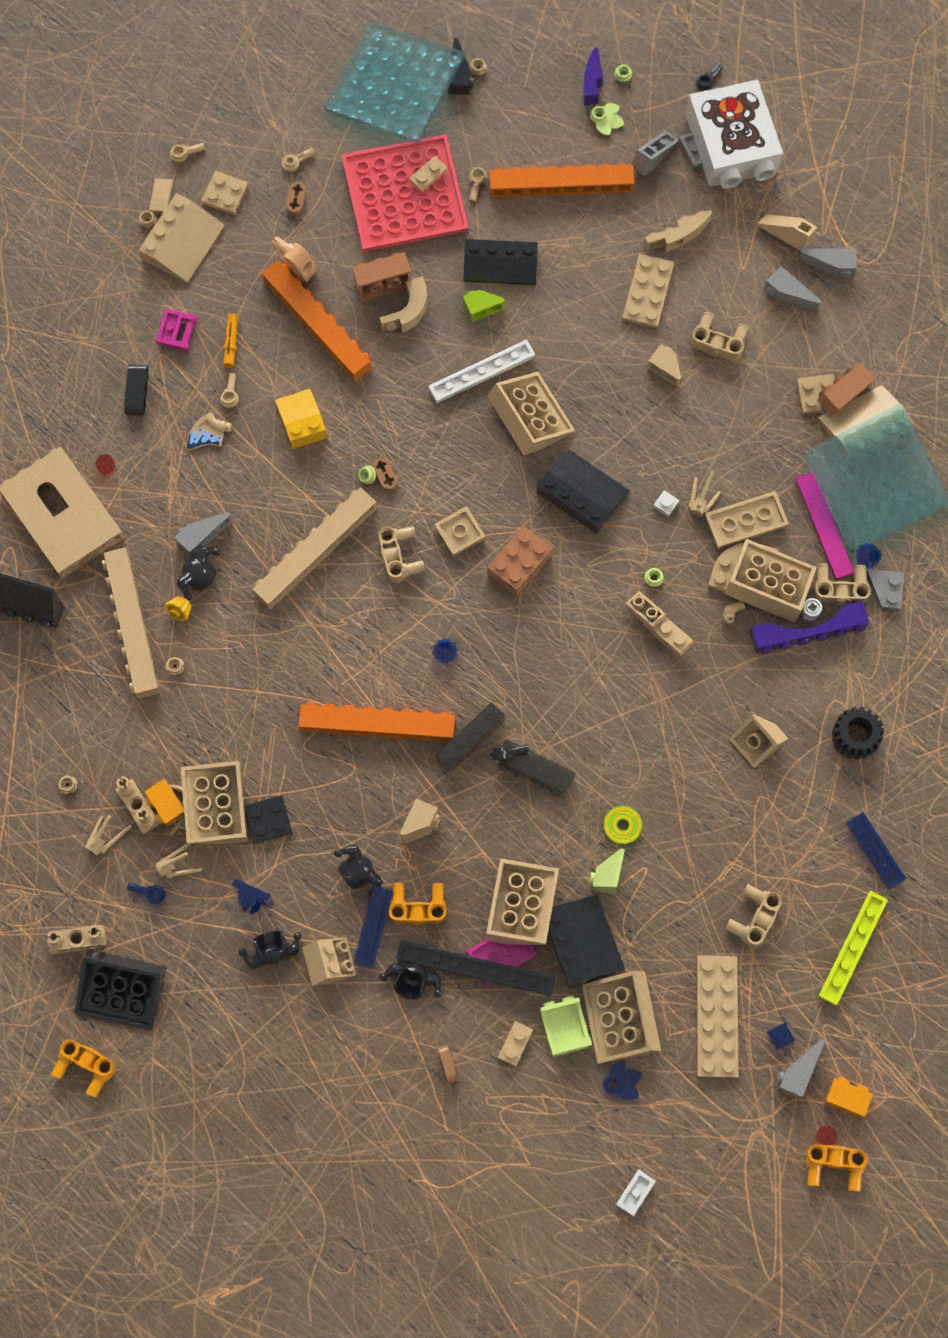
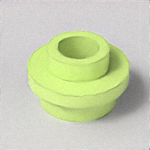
[615,65,632,82]
[358,465,376,484]
[645,568,664,587]

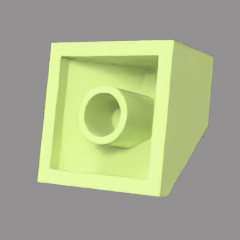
[589,848,625,895]

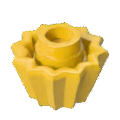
[165,596,191,622]

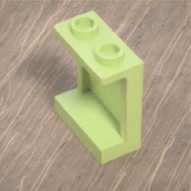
[540,996,592,1057]

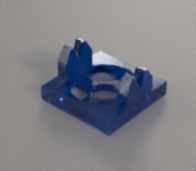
[232,879,274,915]

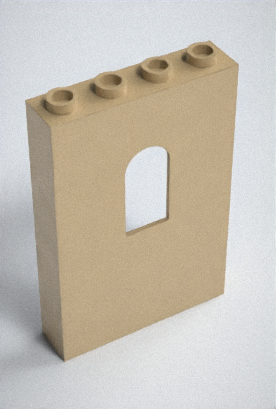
[0,446,125,579]

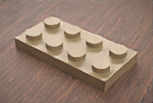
[622,254,674,329]
[705,491,789,549]

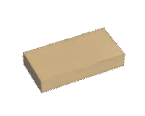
[149,178,174,214]

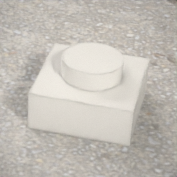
[653,491,680,517]

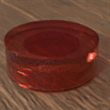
[95,454,115,474]
[816,1126,837,1146]

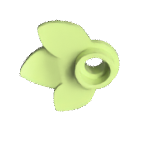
[590,103,624,136]

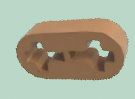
[286,182,306,216]
[373,458,398,492]
[438,1044,458,1084]

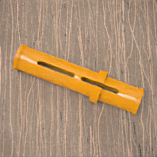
[222,314,239,368]

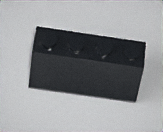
[463,239,538,285]

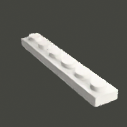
[428,340,535,404]

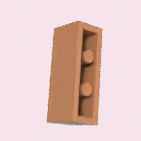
[817,362,876,417]

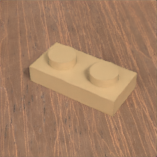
[409,156,448,193]
[498,1021,533,1067]

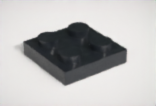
[245,795,293,844]

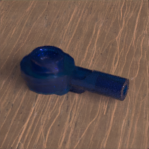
[127,882,166,905]

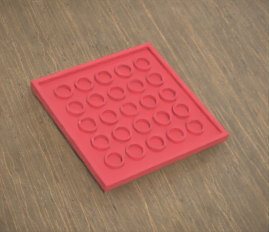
[342,134,469,252]

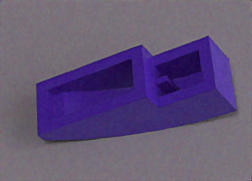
[583,47,603,105]

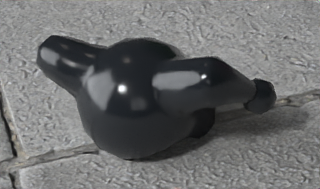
[176,546,220,601]
[334,844,383,899]
[238,930,302,969]
[379,963,442,1000]

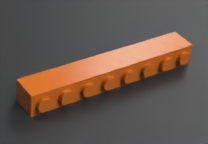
[490,163,634,198]
[261,260,372,382]
[299,702,455,742]

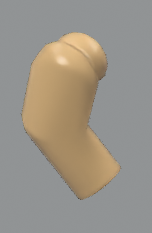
[722,601,745,624]

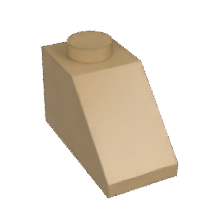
[647,344,681,388]

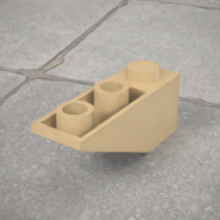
[757,214,817,251]

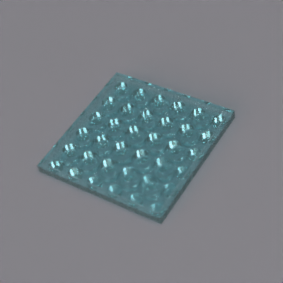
[324,21,465,143]
[802,403,948,553]

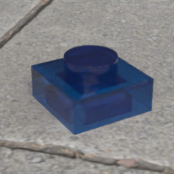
[767,1023,795,1050]

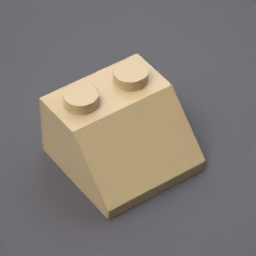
[400,798,440,844]

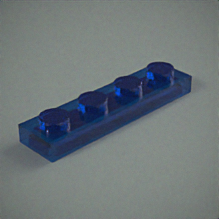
[846,812,906,890]
[353,886,393,968]

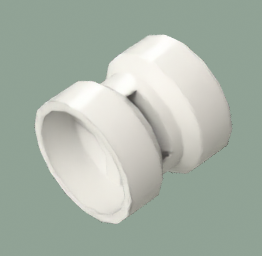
[801,598,822,622]

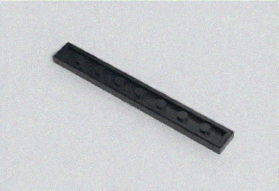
[396,940,555,996]

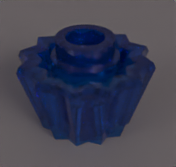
[856,542,882,569]
[432,638,459,664]

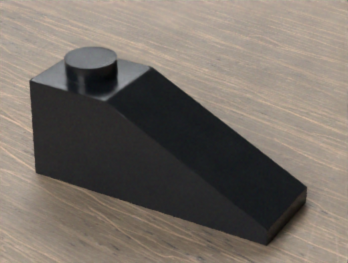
[447,38,474,95]

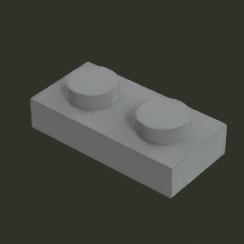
[679,132,702,169]

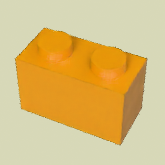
[144,779,184,827]
[824,1077,873,1118]

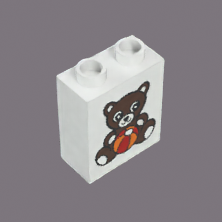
[685,80,783,189]

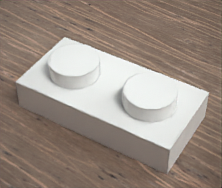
[616,1169,656,1216]

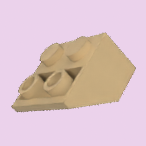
[302,937,356,986]

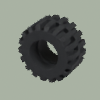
[832,707,884,759]

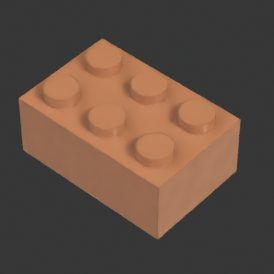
[352,252,412,303]
[487,526,553,597]

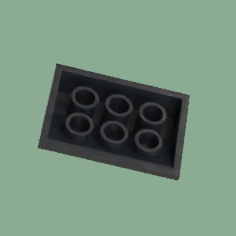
[536,449,630,534]
[0,573,65,628]
[548,895,625,989]
[74,950,167,1030]

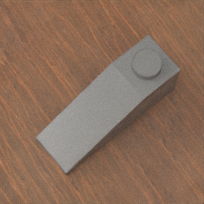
[632,131,679,176]
[799,248,857,278]
[764,266,822,312]
[174,512,233,558]
[776,1039,825,1099]

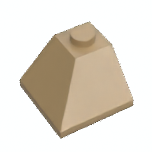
[729,714,788,768]

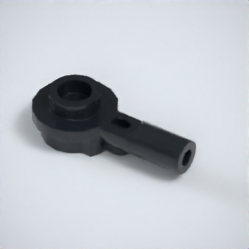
[695,63,723,91]
[490,745,529,761]

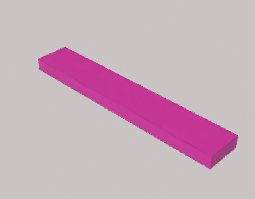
[795,472,854,580]

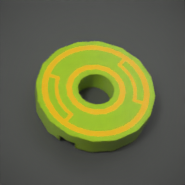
[603,806,642,845]

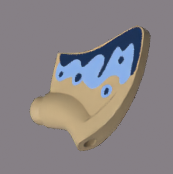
[186,412,232,450]

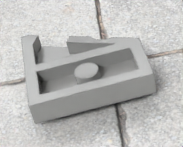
[867,568,904,611]

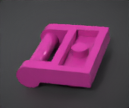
[156,309,198,352]

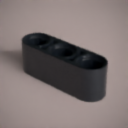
[124,364,149,415]

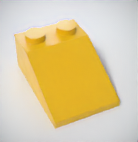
[275,389,327,450]

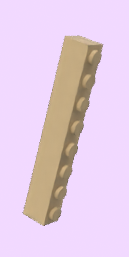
[252,487,377,610]
[102,547,160,699]

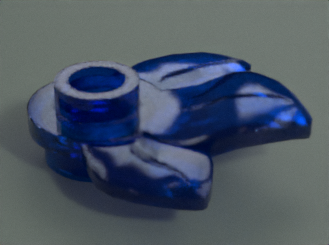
[603,1060,642,1100]

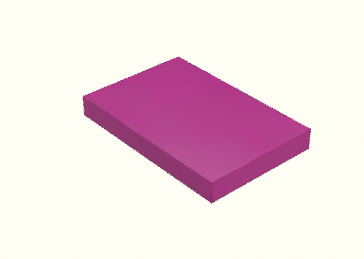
[466,940,537,986]

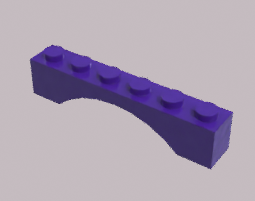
[750,601,869,654]

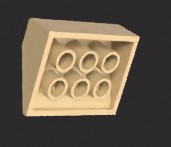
[139,193,225,283]
[487,372,575,455]
[818,385,914,464]
[724,539,817,623]
[180,761,248,844]
[486,858,559,945]
[582,970,661,1064]

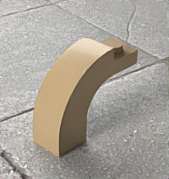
[380,276,427,333]

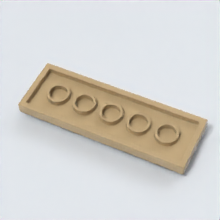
[697,956,738,1078]

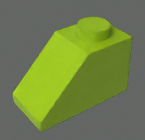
[463,290,505,322]

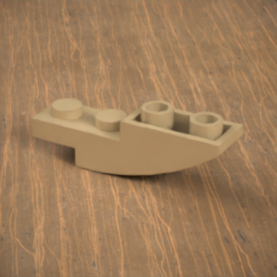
[644,210,712,252]
[626,591,694,656]

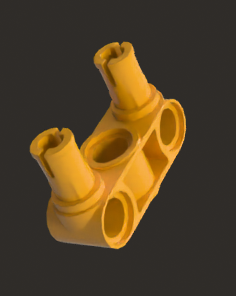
[389,883,447,925]
[51,1040,116,1098]
[805,1145,868,1192]

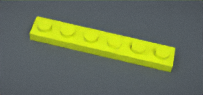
[818,891,888,1006]

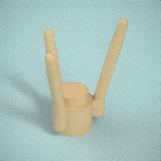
[688,470,721,517]
[85,815,132,856]
[156,843,202,879]

